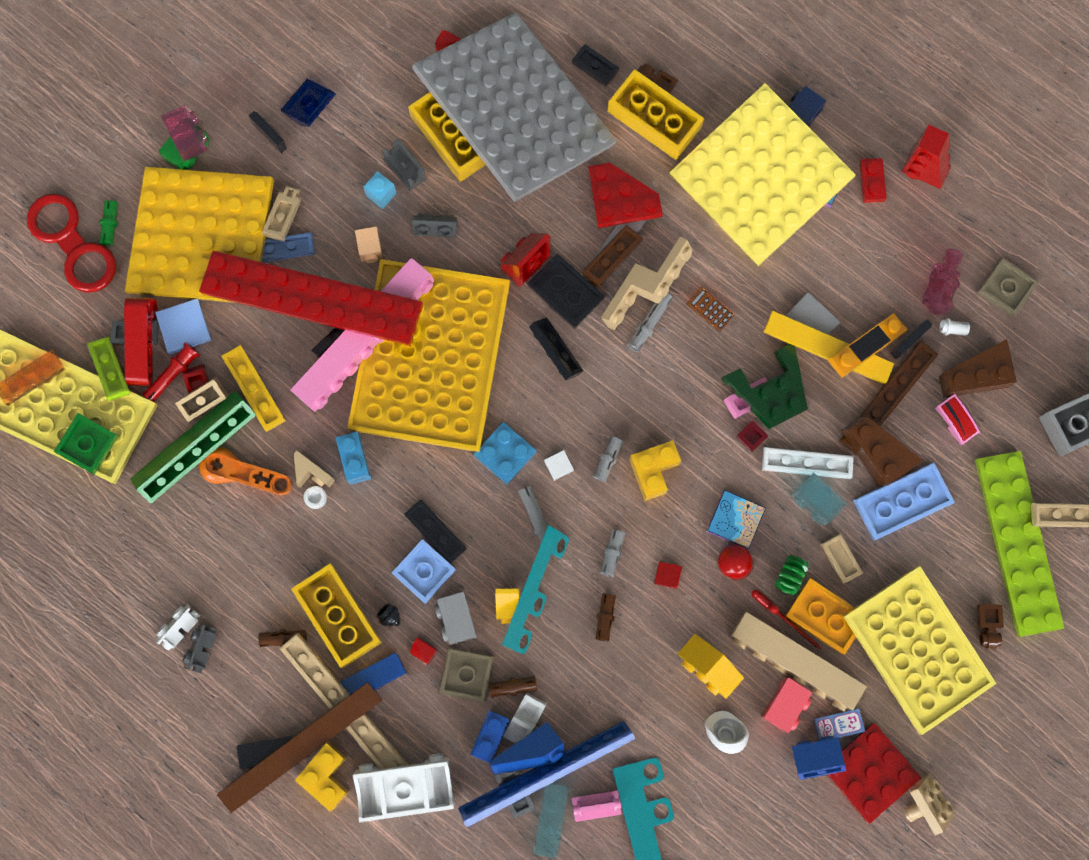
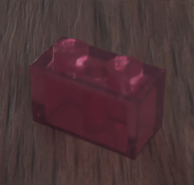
[161,105,208,161]

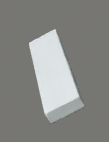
[762,447,854,479]

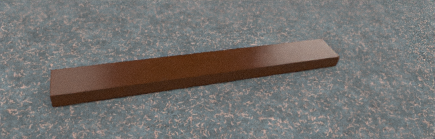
[217,681,382,813]

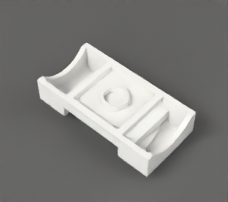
[353,753,454,822]

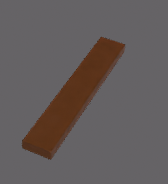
[839,341,938,455]

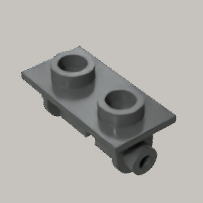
[412,213,457,237]
[182,623,217,673]

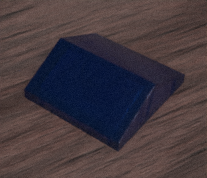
[281,78,336,127]

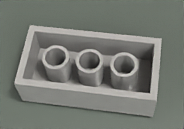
[1039,393,1089,457]

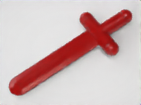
[751,590,822,650]

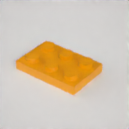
[785,578,856,655]

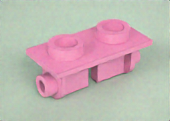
[572,790,621,822]

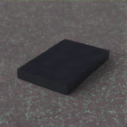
[527,253,605,329]

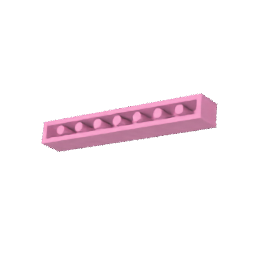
[290,258,434,412]

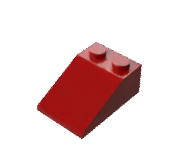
[501,233,551,288]

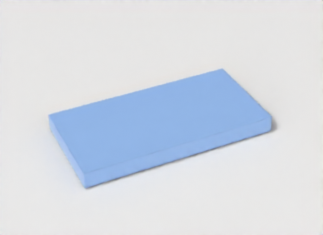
[853,462,955,541]

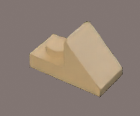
[294,450,335,488]

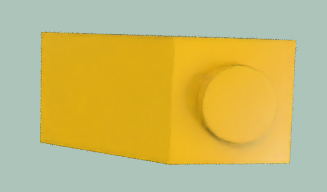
[496,589,520,624]

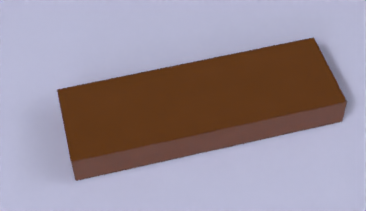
[582,224,643,287]

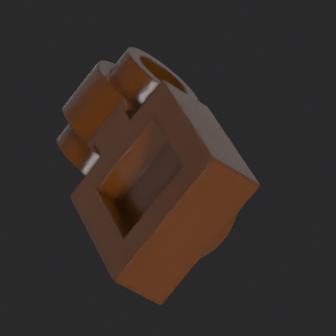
[637,64,678,94]
[977,604,1004,649]

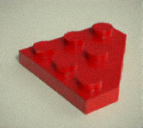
[588,162,663,228]

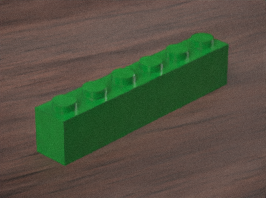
[130,391,256,504]

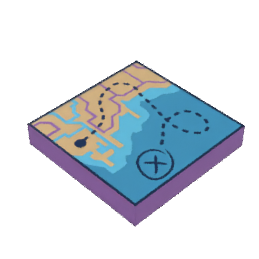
[706,490,766,550]

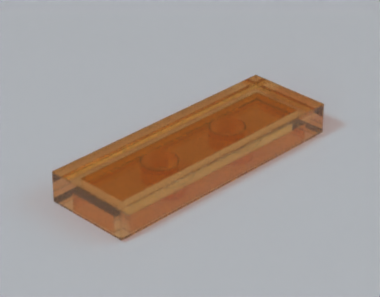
[0,350,66,406]

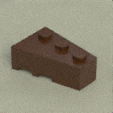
[939,339,1017,398]
[841,417,923,486]

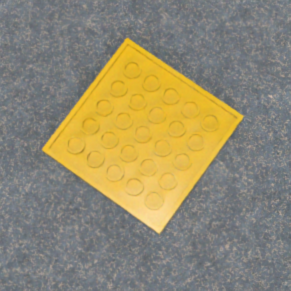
[125,167,274,303]

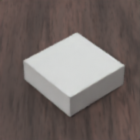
[544,450,574,481]

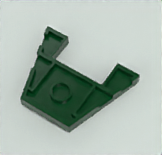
[721,344,808,429]

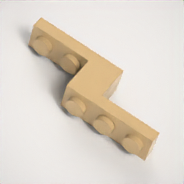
[601,237,693,330]

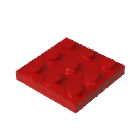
[827,723,921,824]

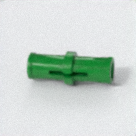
[99,200,119,246]

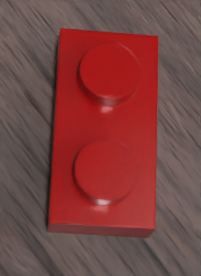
[859,158,887,203]

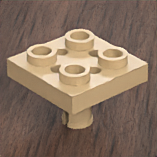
[904,773,955,835]

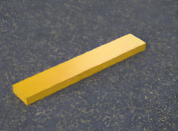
[763,311,894,385]

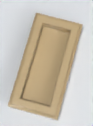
[820,533,863,584]

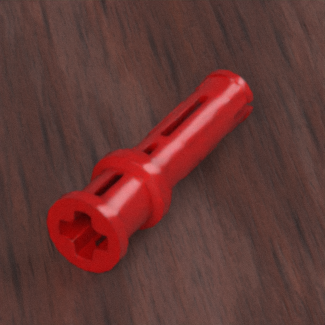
[143,342,201,403]

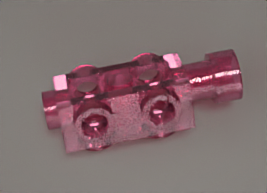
[922,249,964,315]

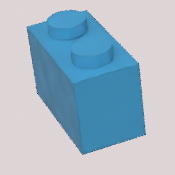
[335,432,372,485]

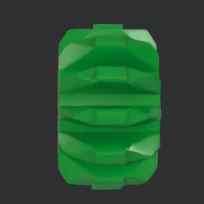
[775,555,809,595]

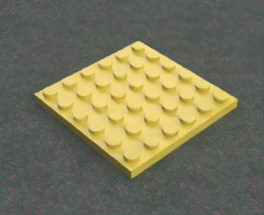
[669,83,856,267]

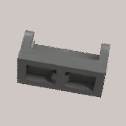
[383,139,427,191]

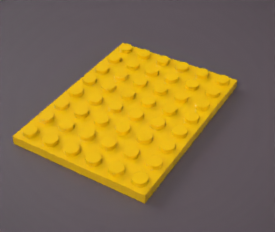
[347,259,510,452]

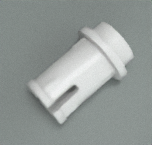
[939,318,970,336]

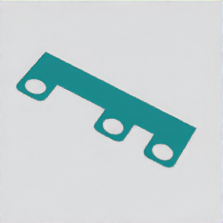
[502,525,569,654]
[613,758,674,860]

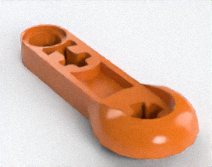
[198,447,292,496]

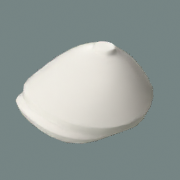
[705,711,749,753]

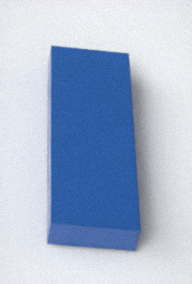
[340,653,407,694]

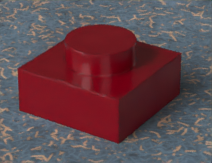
[736,420,768,453]

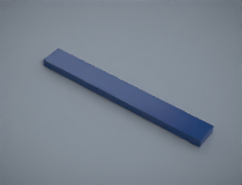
[458,721,635,827]

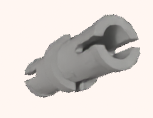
[593,436,624,483]
[600,529,626,577]

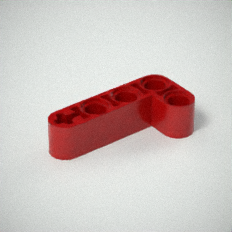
[124,298,158,385]

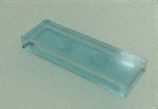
[533,783,569,859]

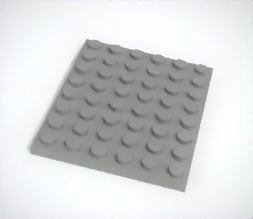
[412,12,617,202]

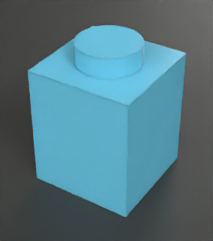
[363,171,397,209]

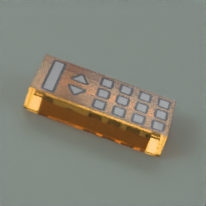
[686,287,735,332]

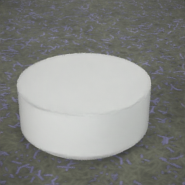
[304,486,327,509]

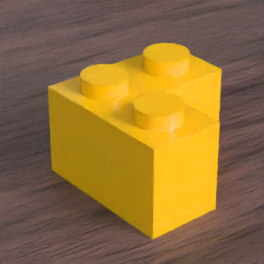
[629,440,681,501]
[677,634,744,699]
[295,742,349,812]

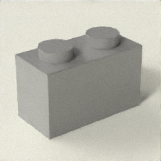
[435,592,477,645]

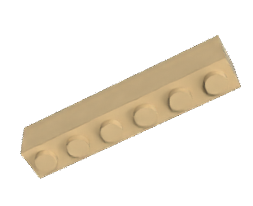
[729,612,867,712]

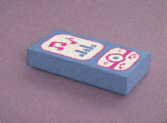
[813,708,865,741]

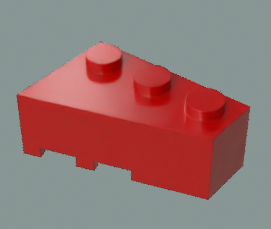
[901,124,951,189]

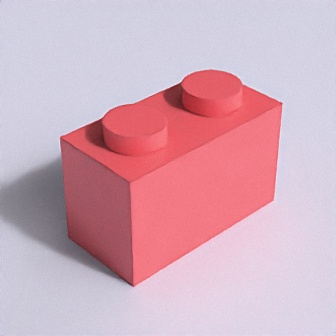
[761,677,813,733]

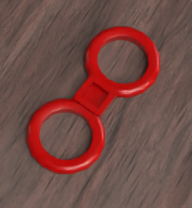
[27,193,116,293]

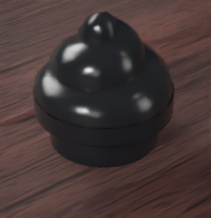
[376,603,400,627]

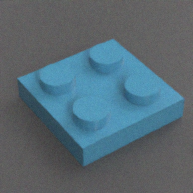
[474,422,537,485]

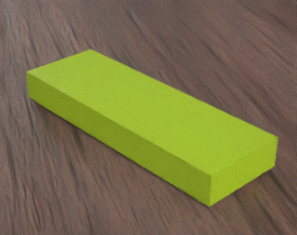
[87,337,130,401]

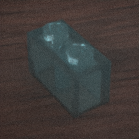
[792,472,847,526]

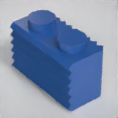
[470,710,510,763]

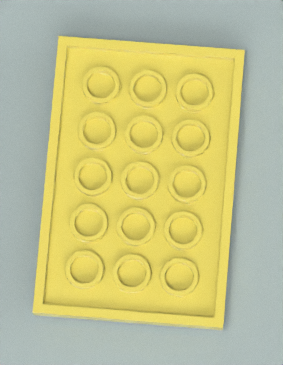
[843,566,997,735]

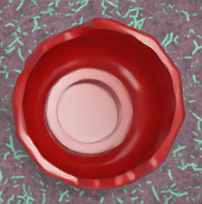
[718,544,754,581]

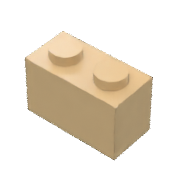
[175,376,229,422]

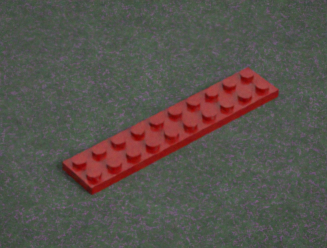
[199,250,424,346]

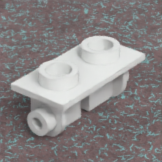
[156,603,200,651]

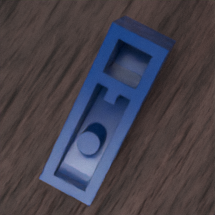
[489,722,565,775]

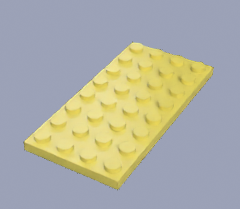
[0,330,158,485]

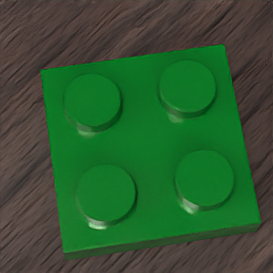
[54,413,119,475]

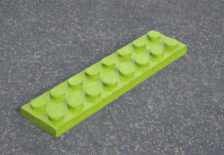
[975,451,1065,637]

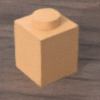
[355,226,383,263]

